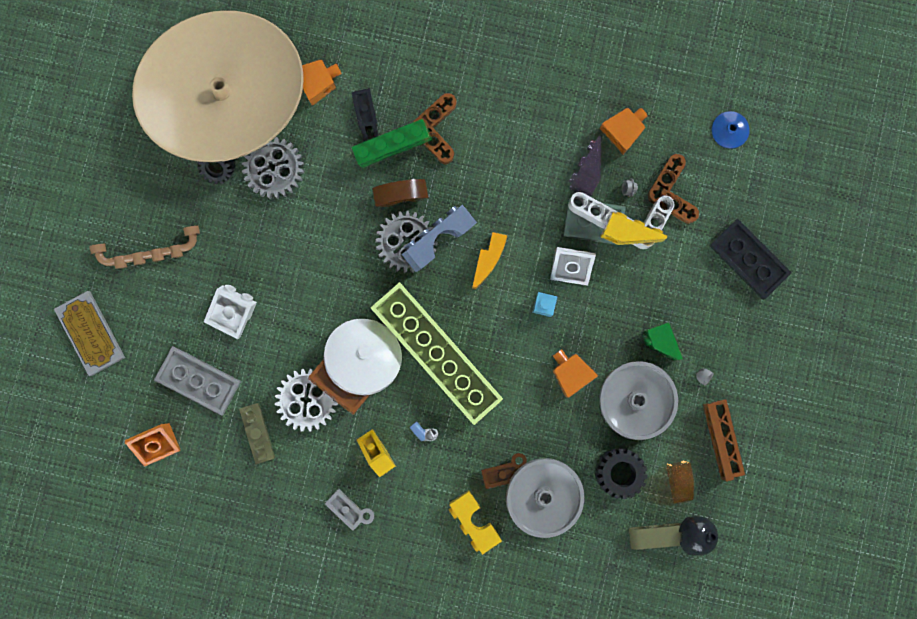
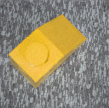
[357,429,396,477]

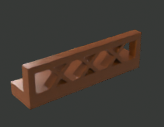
[703,399,745,481]

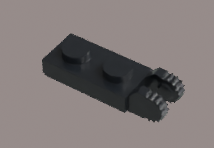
[351,88,379,142]

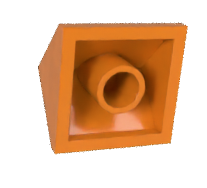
[125,423,180,467]

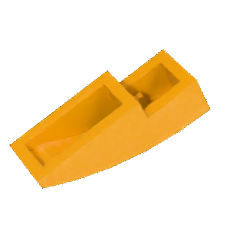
[472,232,507,289]

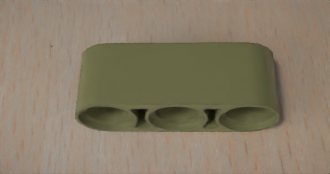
[629,523,682,549]

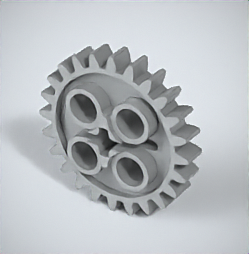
[242,137,304,199]
[375,211,438,273]

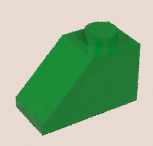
[643,322,683,360]

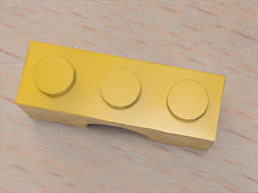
[449,490,502,555]

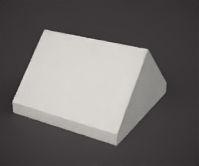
[550,247,596,286]

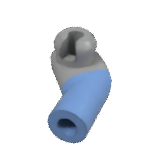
[410,422,438,441]

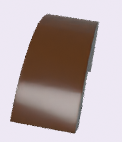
[372,179,429,207]

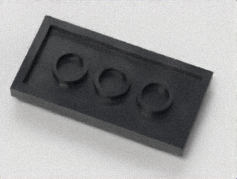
[709,219,792,300]

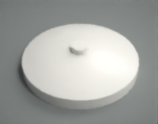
[324,319,402,395]

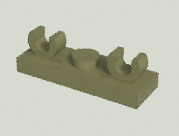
[239,403,275,464]

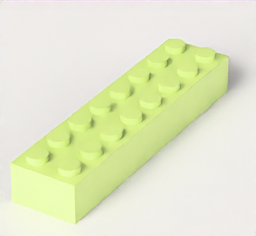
[371,282,503,425]

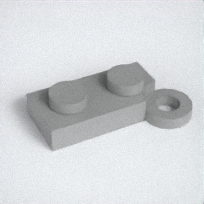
[325,489,375,530]

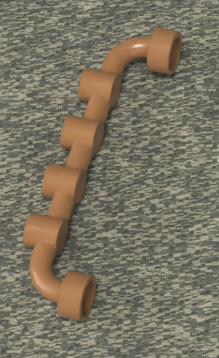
[89,226,200,269]

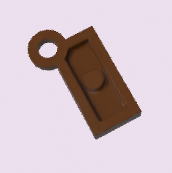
[481,453,527,489]

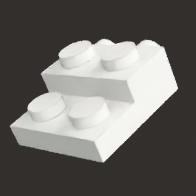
[204,285,257,339]

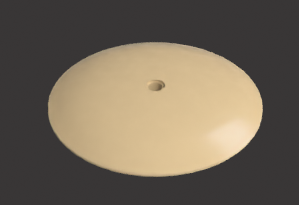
[132,11,304,162]

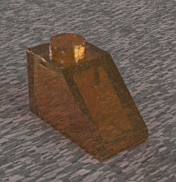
[666,461,694,503]

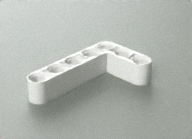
[568,192,674,249]

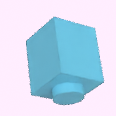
[532,292,557,317]

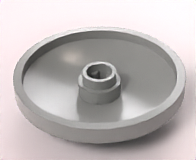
[599,362,678,440]
[506,458,584,538]

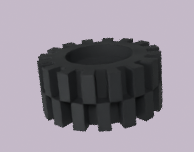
[197,159,236,184]

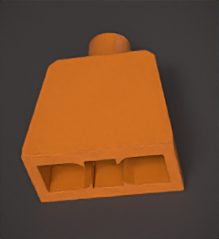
[302,60,342,105]
[600,108,647,155]
[552,349,598,398]

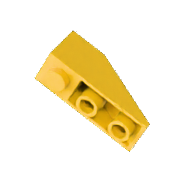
[601,212,667,245]

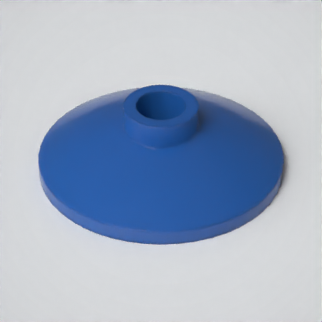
[712,111,749,149]

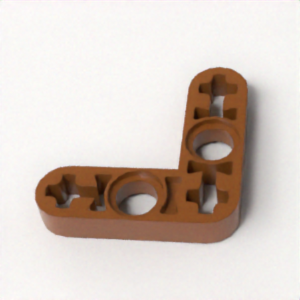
[414,93,457,164]
[648,154,699,223]

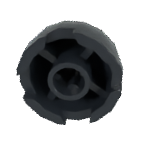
[679,516,718,556]

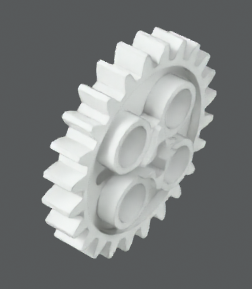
[275,369,338,432]

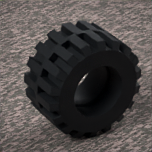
[595,448,648,499]

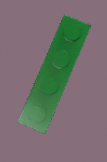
[352,119,432,168]

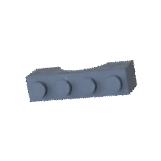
[401,205,477,272]

